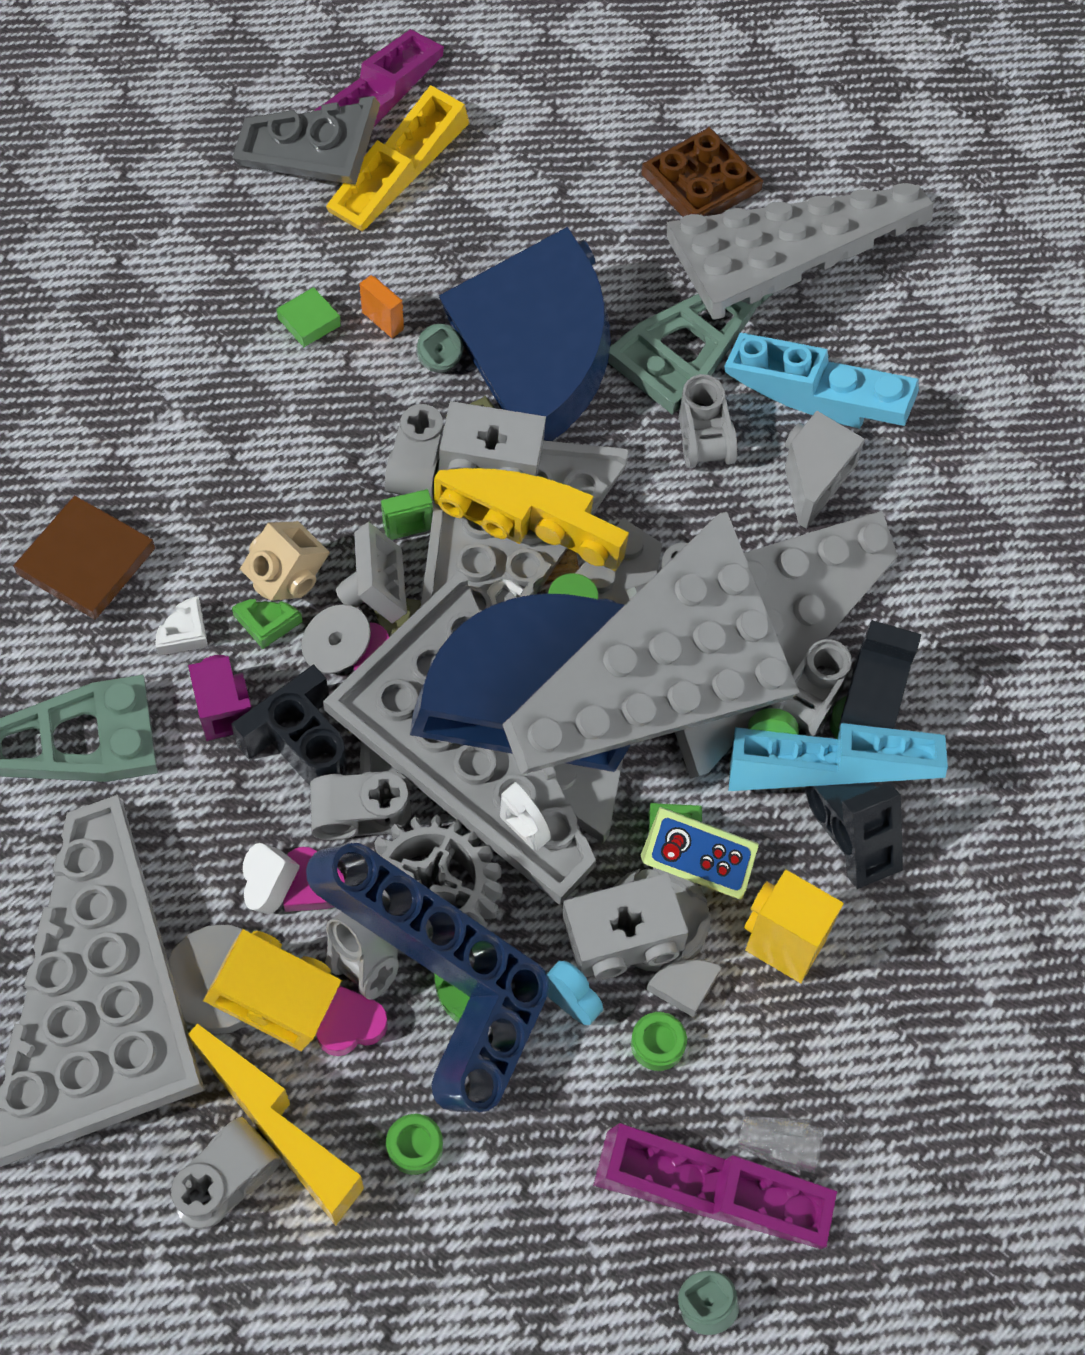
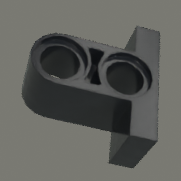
[838,620,922,729]
[231,664,348,785]
[805,782,903,889]

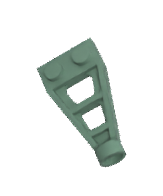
[608,294,773,415]
[0,675,158,782]

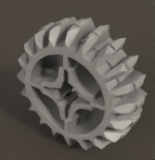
[374,814,503,954]

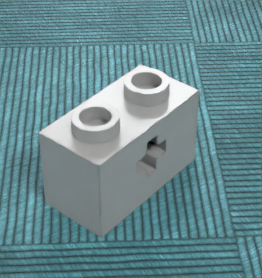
[439,401,546,476]
[563,873,688,980]

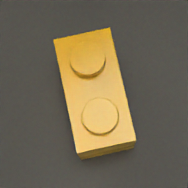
[744,869,844,984]
[203,929,342,1051]

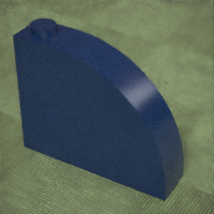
[439,227,611,441]
[410,594,630,772]

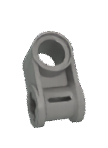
[678,374,737,468]
[385,404,443,500]
[771,639,852,737]
[310,772,412,840]
[325,894,399,1000]
[171,1117,282,1230]

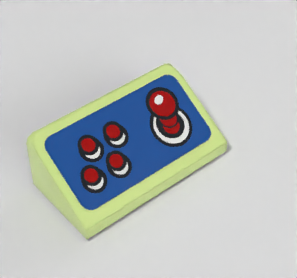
[641,807,759,900]

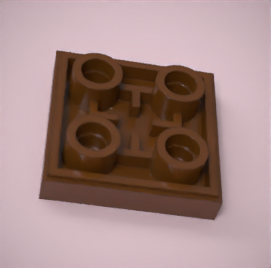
[641,127,763,217]
[13,495,155,620]

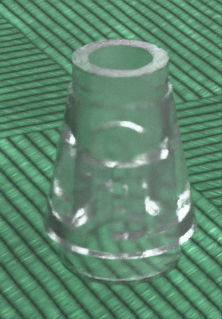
[738,1116,824,1176]

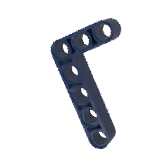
[306,843,549,1112]

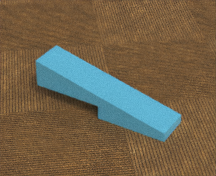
[728,723,948,791]

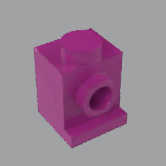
[188,655,252,741]

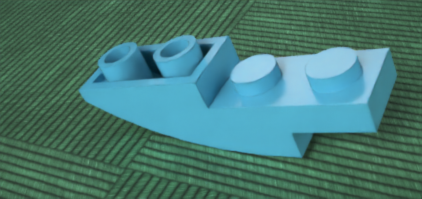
[724,332,919,429]

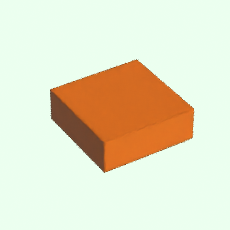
[359,275,404,338]

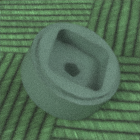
[416,324,463,373]
[678,1271,739,1335]

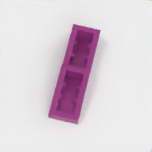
[314,29,444,128]
[593,1123,837,1249]

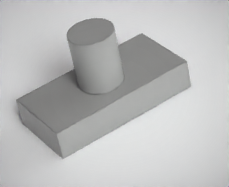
[336,522,407,623]

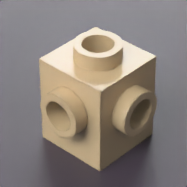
[240,521,330,601]

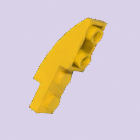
[434,468,629,571]

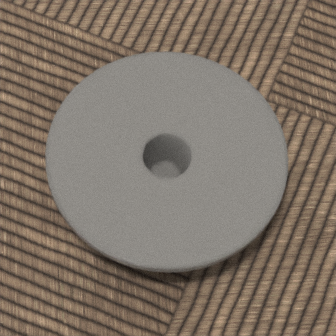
[301,605,371,674]

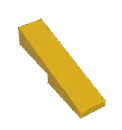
[326,85,470,232]
[188,1023,364,1226]

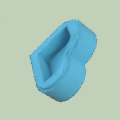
[546,961,603,1026]

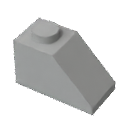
[785,411,865,529]

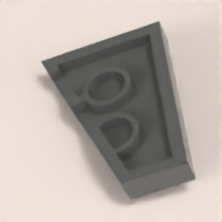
[232,96,380,185]

